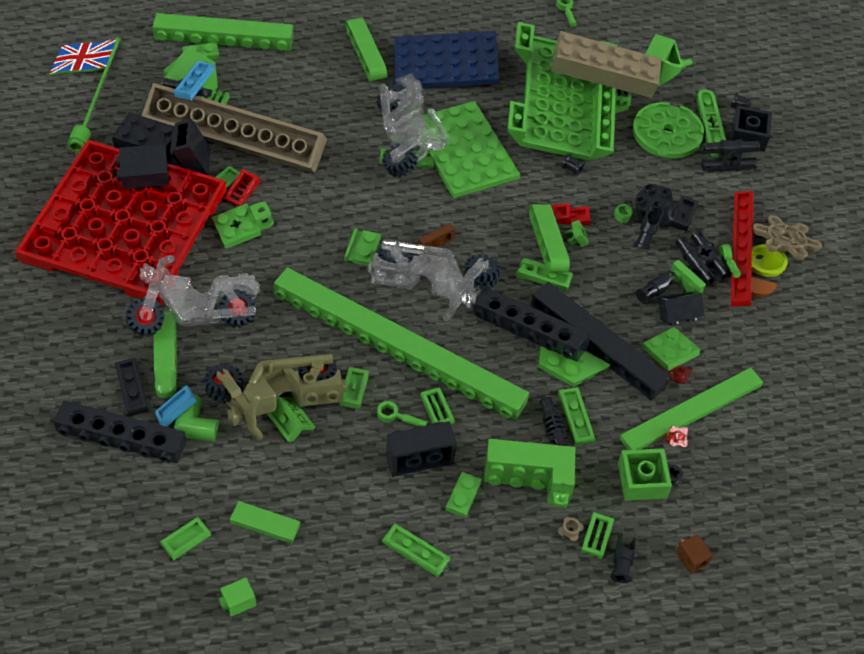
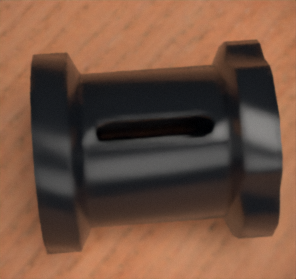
[731,92,753,108]
[561,153,585,176]

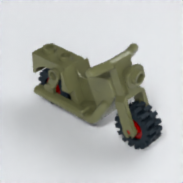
[204,354,346,440]

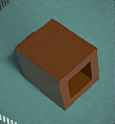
[676,534,713,574]

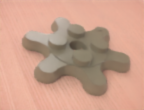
[753,216,822,260]

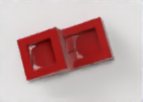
[551,203,591,225]

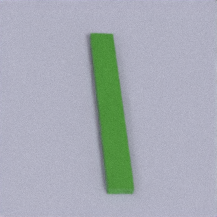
[619,368,763,450]

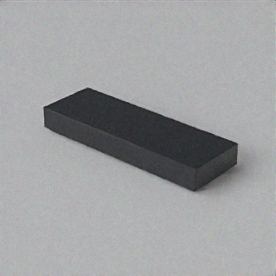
[115,358,148,416]

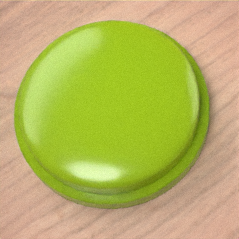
[752,244,788,277]

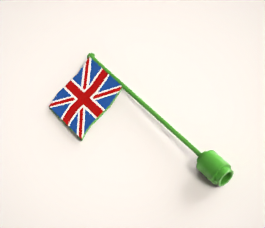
[50,37,122,153]

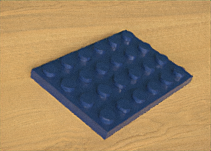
[394,31,500,89]

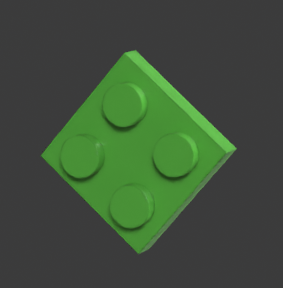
[643,327,700,371]

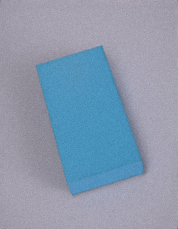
[155,385,197,427]

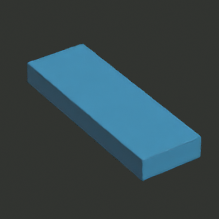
[174,61,215,100]

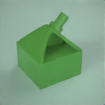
[646,34,692,86]

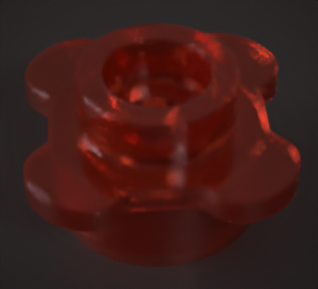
[668,365,692,384]
[668,426,689,447]

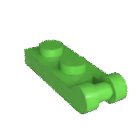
[515,258,573,292]

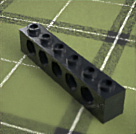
[473,287,590,362]
[53,400,187,463]

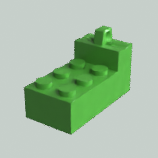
[484,439,575,508]

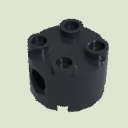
[635,183,675,225]

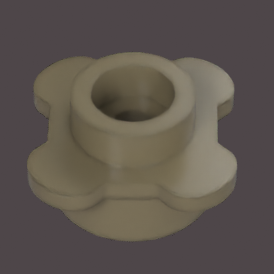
[558,517,584,542]

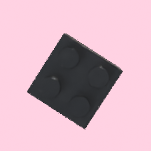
[730,105,772,152]

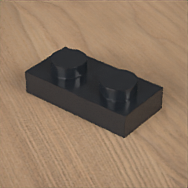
[669,195,699,231]

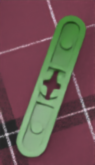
[696,89,726,158]

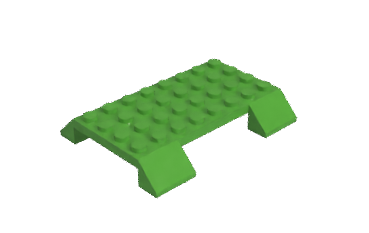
[507,22,617,161]

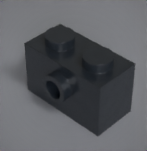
[658,291,705,325]

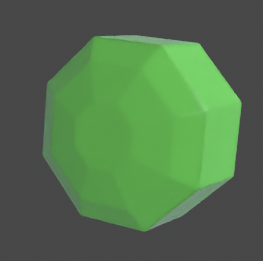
[614,204,633,223]

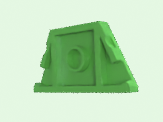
[538,345,610,387]

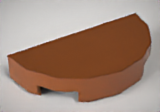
[752,277,777,298]

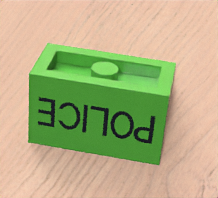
[267,397,315,442]

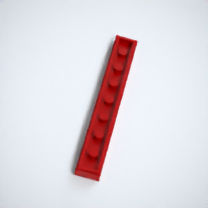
[731,191,754,307]

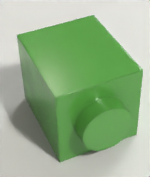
[219,578,256,617]

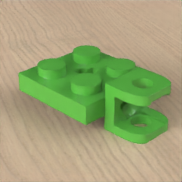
[212,202,274,249]

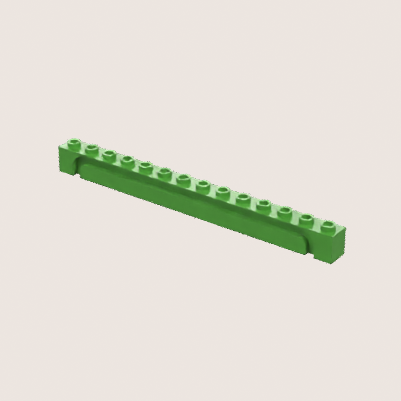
[274,267,529,421]

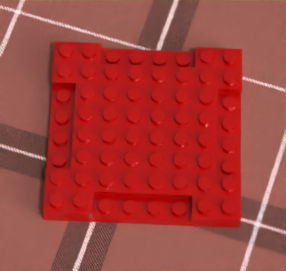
[15,140,227,306]

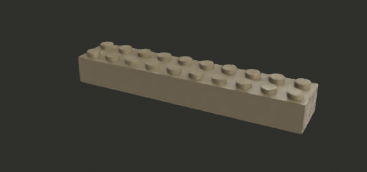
[142,83,327,173]

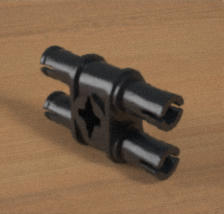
[701,139,759,172]
[675,230,732,286]

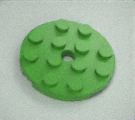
[633,102,704,159]

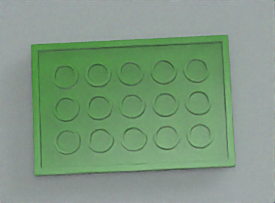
[410,101,520,198]

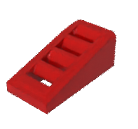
[223,169,260,207]

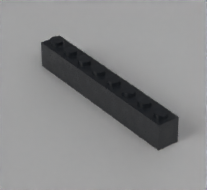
[531,282,671,401]

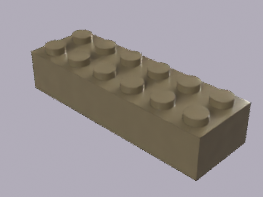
[551,31,661,98]

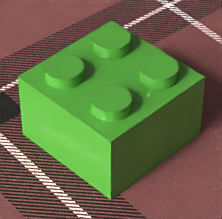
[618,449,672,501]

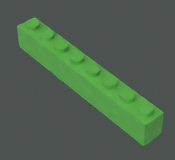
[153,13,293,51]

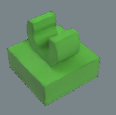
[566,220,589,247]

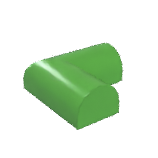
[173,395,219,442]

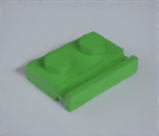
[344,228,381,267]

